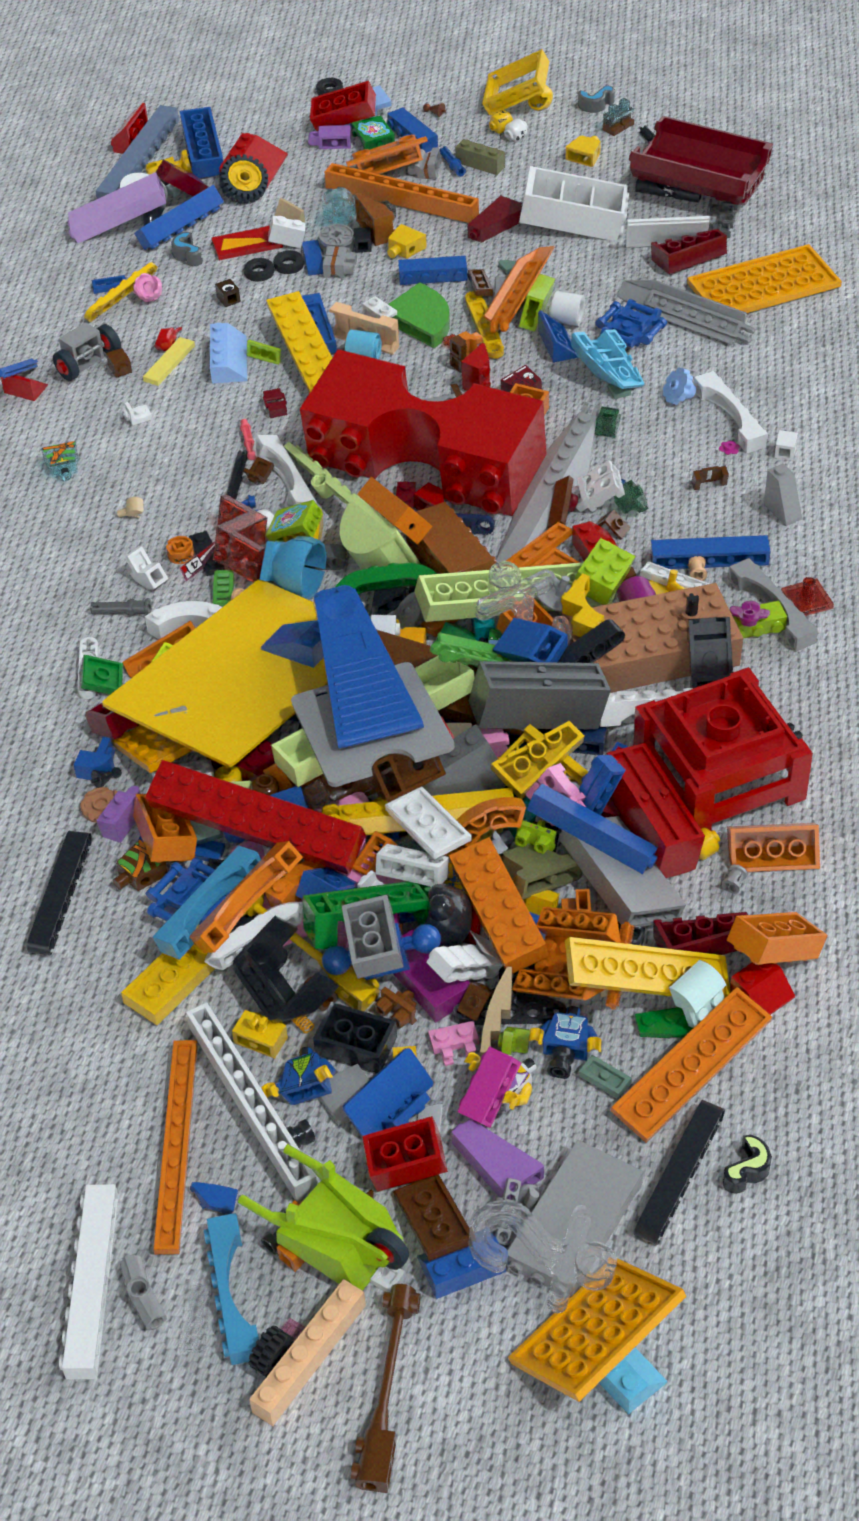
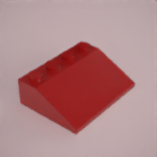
[219,133,288,189]

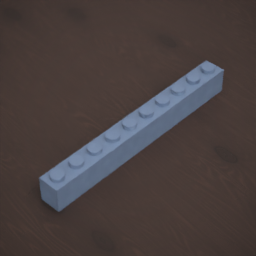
[96,105,180,199]

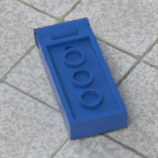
[302,293,337,354]

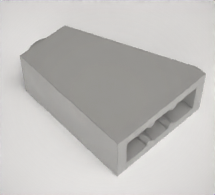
[764,464,802,526]

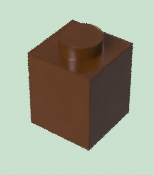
[106,348,132,378]

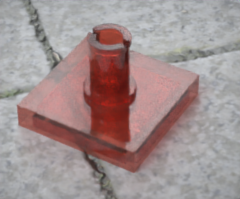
[781,577,834,616]

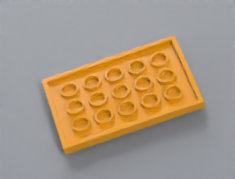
[508,1257,686,1402]

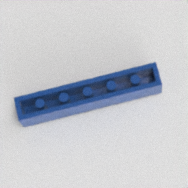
[134,185,224,250]
[650,535,771,569]

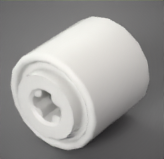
[549,291,585,326]

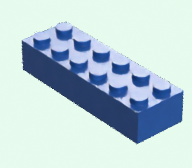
[180,107,223,178]

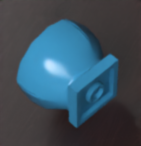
[259,536,327,600]

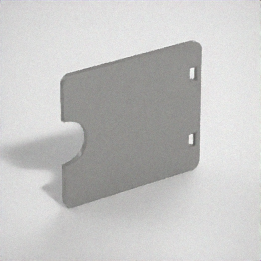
[291,662,455,787]

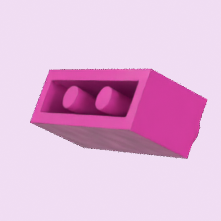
[457,1046,521,1128]

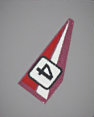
[180,537,222,581]

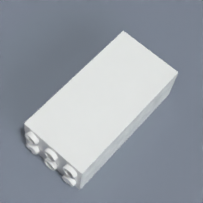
[519,166,629,241]

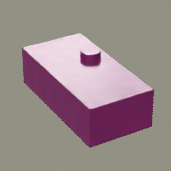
[393,927,470,1023]

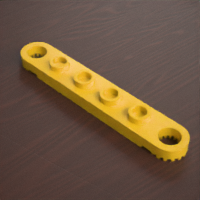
[84,262,158,322]
[465,291,504,359]

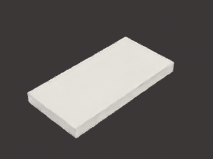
[385,786,472,860]

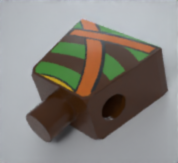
[113,840,168,891]

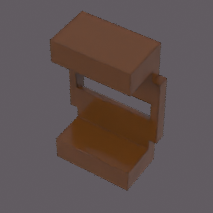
[691,466,729,490]

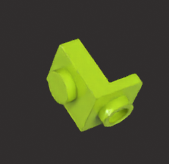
[498,1026,530,1055]

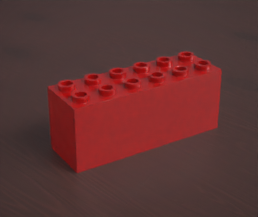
[606,743,705,878]

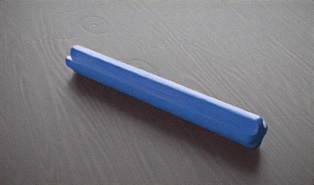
[0,358,38,379]

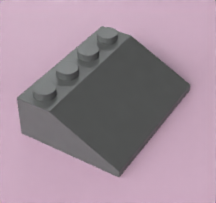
[412,725,507,796]

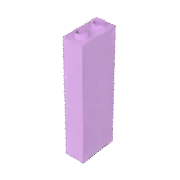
[67,172,166,243]

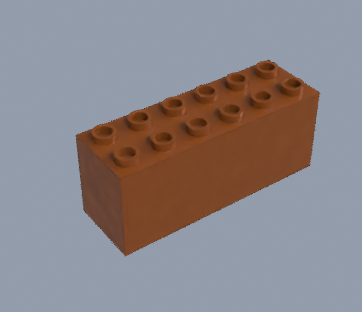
[406,502,497,574]

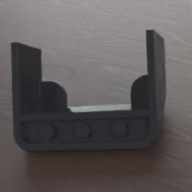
[232,915,339,1023]

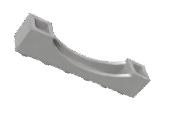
[728,558,818,652]

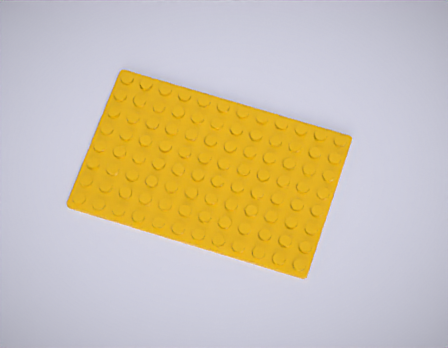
[102,580,328,767]

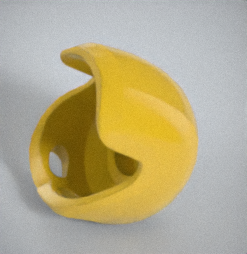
[528,84,553,111]

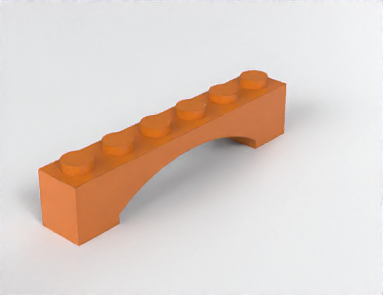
[189,841,303,953]

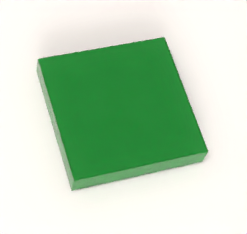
[81,654,123,695]

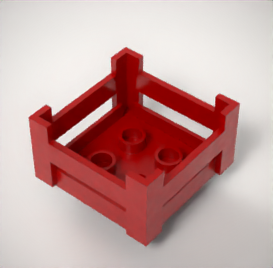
[633,667,813,831]

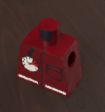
[500,365,542,392]

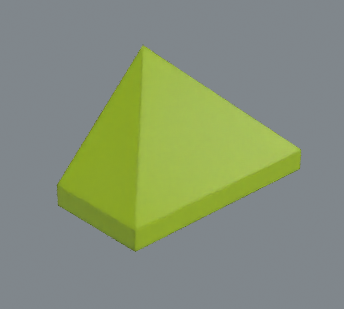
[247,339,281,365]

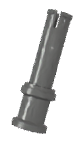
[90,598,152,616]

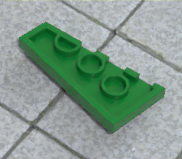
[635,1007,693,1039]

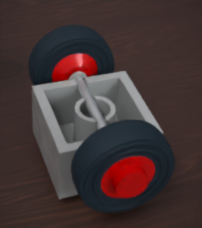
[53,322,122,381]

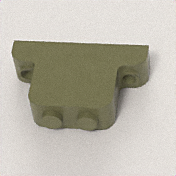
[501,843,583,899]

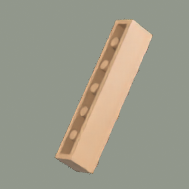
[249,1279,366,1426]

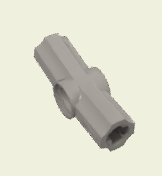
[119,1254,167,1330]

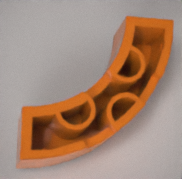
[445,797,526,856]

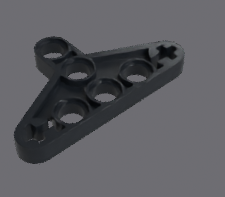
[453,966,567,1025]

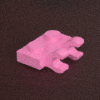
[428,1021,479,1066]

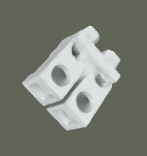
[572,460,625,512]

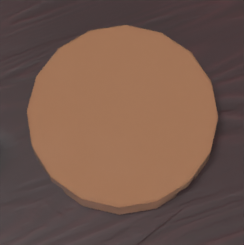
[80,787,118,823]

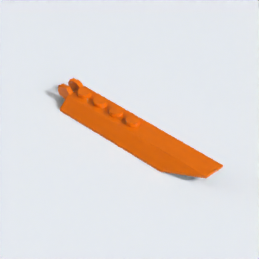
[483,246,555,333]

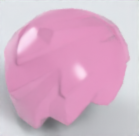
[133,273,162,302]

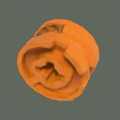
[166,536,194,564]

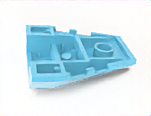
[571,329,645,389]

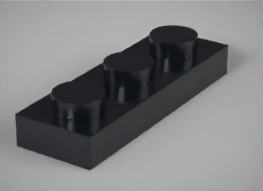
[189,531,225,576]

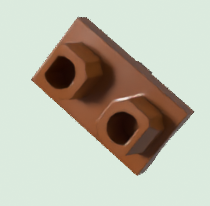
[375,987,417,1029]

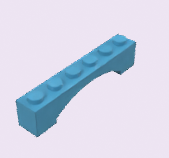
[153,845,261,960]
[203,1213,259,1365]

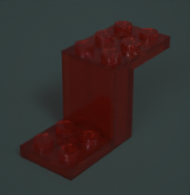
[213,494,268,583]

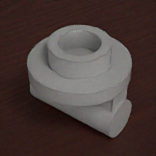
[518,1184,540,1214]

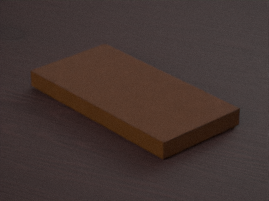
[393,1175,476,1261]

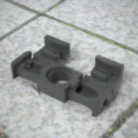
[707,199,737,238]

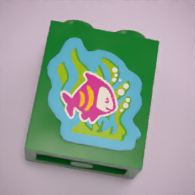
[352,115,395,150]

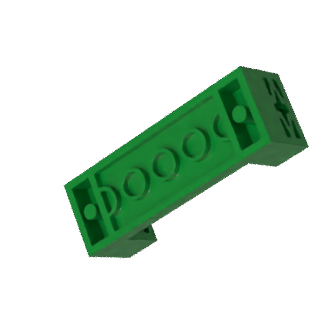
[303,881,431,949]

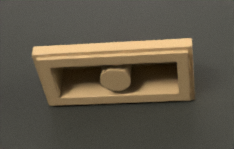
[275,198,305,223]

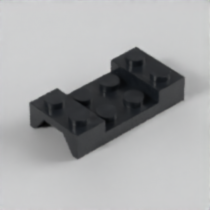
[686,616,733,689]

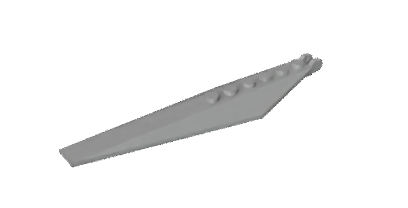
[496,402,601,566]

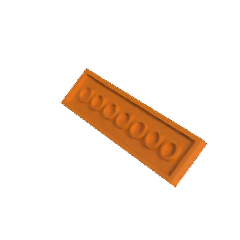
[611,987,772,1143]

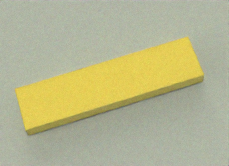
[143,337,195,386]

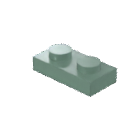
[579,1055,632,1099]

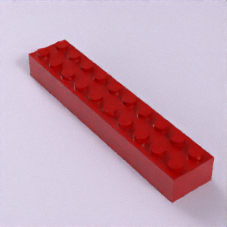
[145,760,366,875]

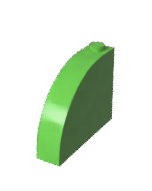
[388,282,450,349]

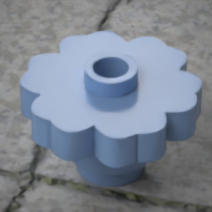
[663,367,696,405]

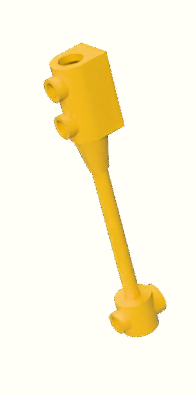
[242,894,380,1011]

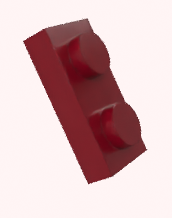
[396,481,416,510]

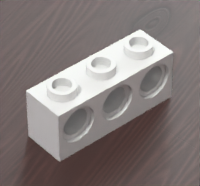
[376,844,449,887]

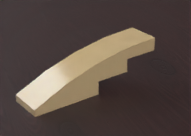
[480,967,512,1057]

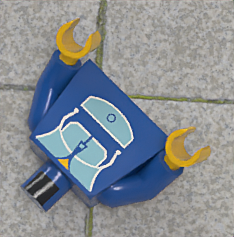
[528,1006,601,1061]

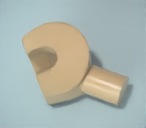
[117,496,144,518]

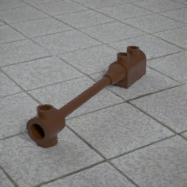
[351,1284,421,1493]

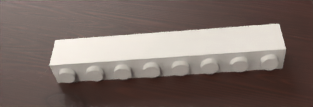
[59,1184,119,1379]

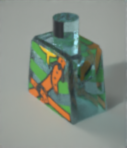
[41,441,78,481]

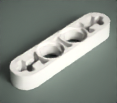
[78,637,99,699]

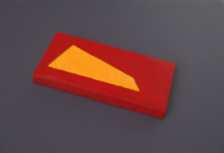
[211,226,283,261]

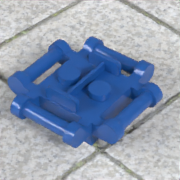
[595,299,667,348]
[145,858,231,925]

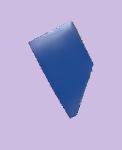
[189,1182,238,1214]

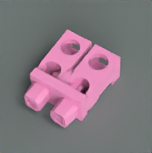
[526,763,586,826]

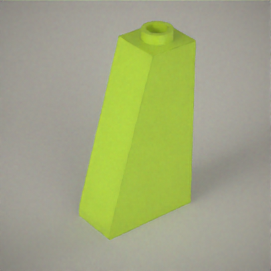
[519,274,555,332]

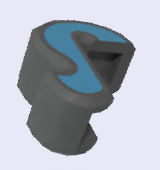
[578,85,615,113]
[171,232,203,266]

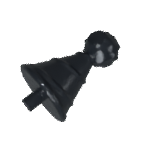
[90,767,122,788]

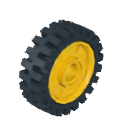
[219,154,268,204]

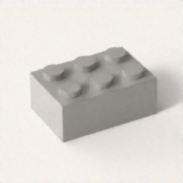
[342,895,403,978]

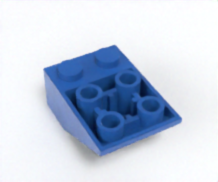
[493,618,568,663]

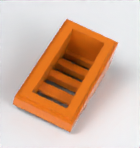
[352,831,397,875]

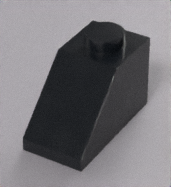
[372,586,406,615]

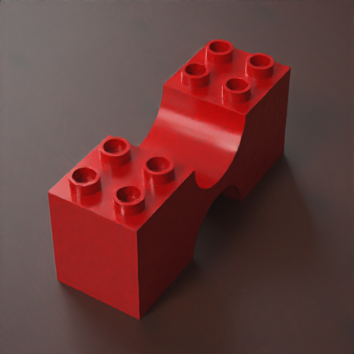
[300,349,547,516]

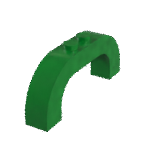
[335,563,437,595]

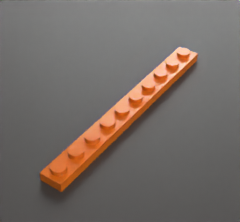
[421,522,572,637]
[154,1040,198,1255]

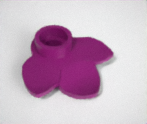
[730,600,770,627]

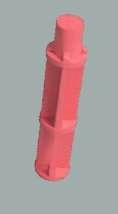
[240,419,257,460]

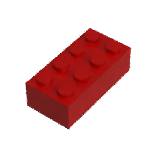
[310,80,376,131]

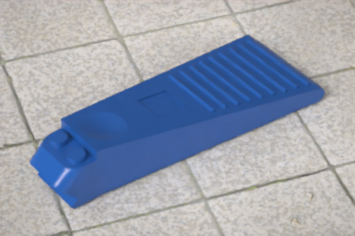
[313,585,424,749]

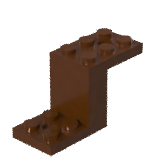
[319,753,446,803]

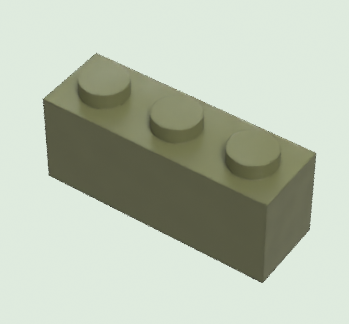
[455,139,505,175]

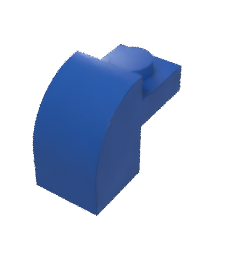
[74,737,115,780]

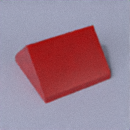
[1,375,48,401]

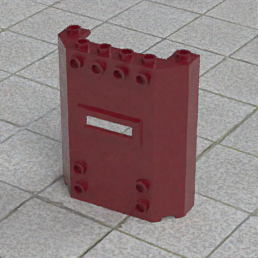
[629,116,773,206]

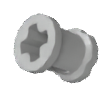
[721,864,748,894]

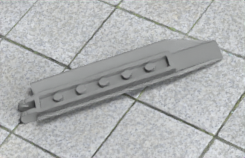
[617,280,756,344]

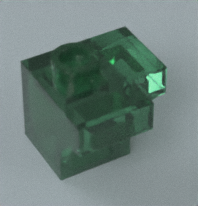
[594,406,621,438]
[614,480,649,514]

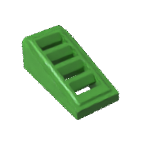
[213,570,235,607]

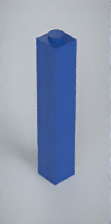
[527,783,658,874]

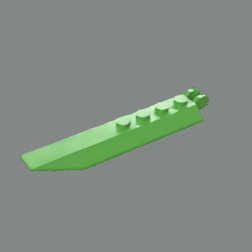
[430,632,513,668]

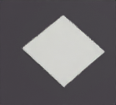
[470,930,500,961]

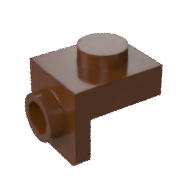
[243,456,275,484]

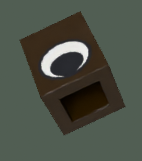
[215,279,241,307]

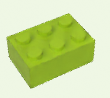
[574,538,636,605]

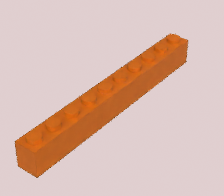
[324,163,479,223]

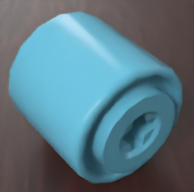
[345,329,382,359]

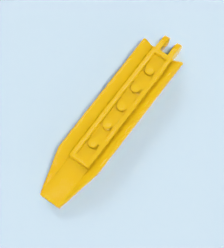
[321,788,514,835]

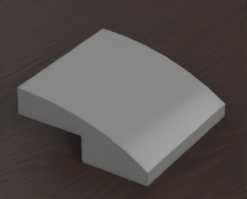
[319,1064,369,1125]

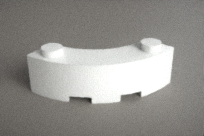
[145,601,222,640]

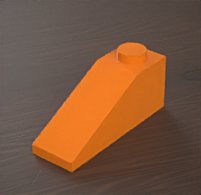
[265,860,325,907]

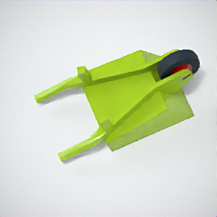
[238,1144,409,1291]

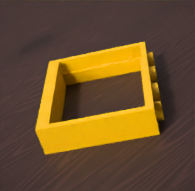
[482,49,550,115]

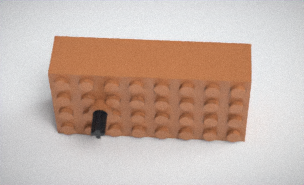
[562,583,743,693]

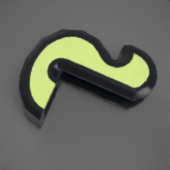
[723,1134,772,1194]

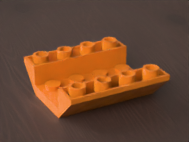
[512,907,621,1001]

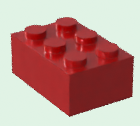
[362,1116,448,1192]

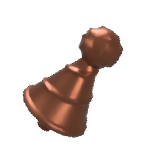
[423,103,446,117]

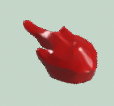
[154,327,182,351]

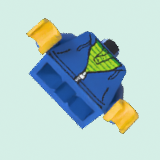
[261,1047,336,1105]

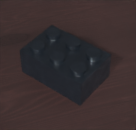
[313,1002,397,1073]

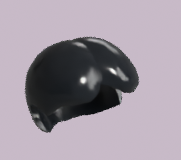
[425,884,472,947]

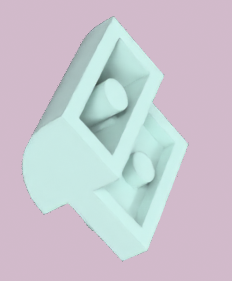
[669,960,726,1028]

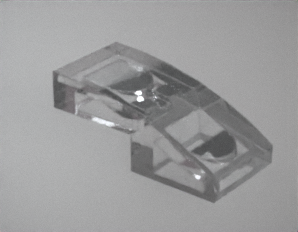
[303,779,338,813]

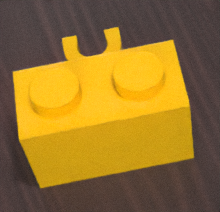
[232,1010,288,1059]

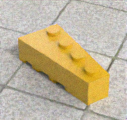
[491,721,584,798]

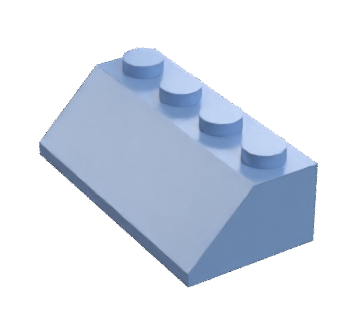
[210,323,247,384]

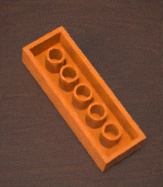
[449,837,549,974]

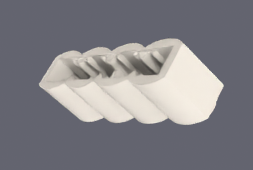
[427,944,503,983]

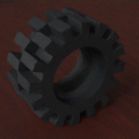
[248,1325,294,1377]

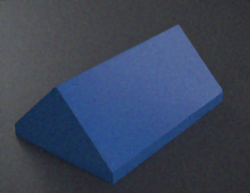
[538,310,579,363]

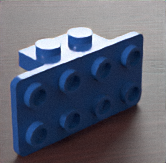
[343,1048,433,1138]

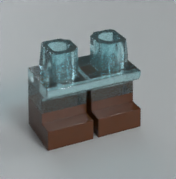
[603,98,635,136]

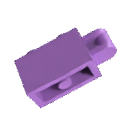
[308,125,351,150]
[96,786,140,843]

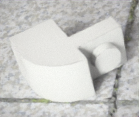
[124,546,168,589]

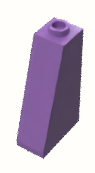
[452,1119,544,1200]

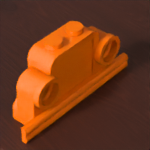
[346,135,428,174]

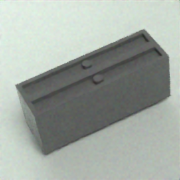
[468,661,611,730]

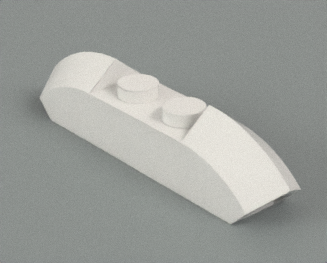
[204,902,303,970]

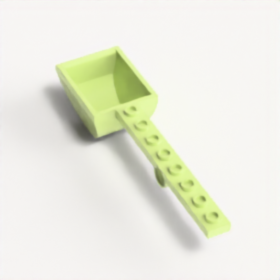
[284,442,421,570]

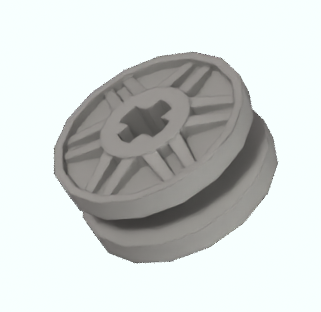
[319,224,355,254]

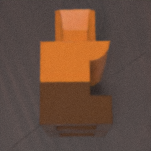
[450,331,482,373]

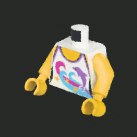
[464,1052,537,1112]

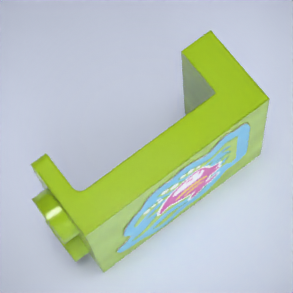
[265,500,323,542]

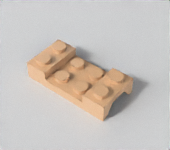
[329,302,399,355]

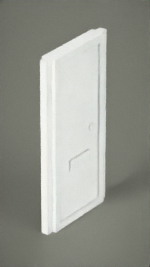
[626,216,710,247]

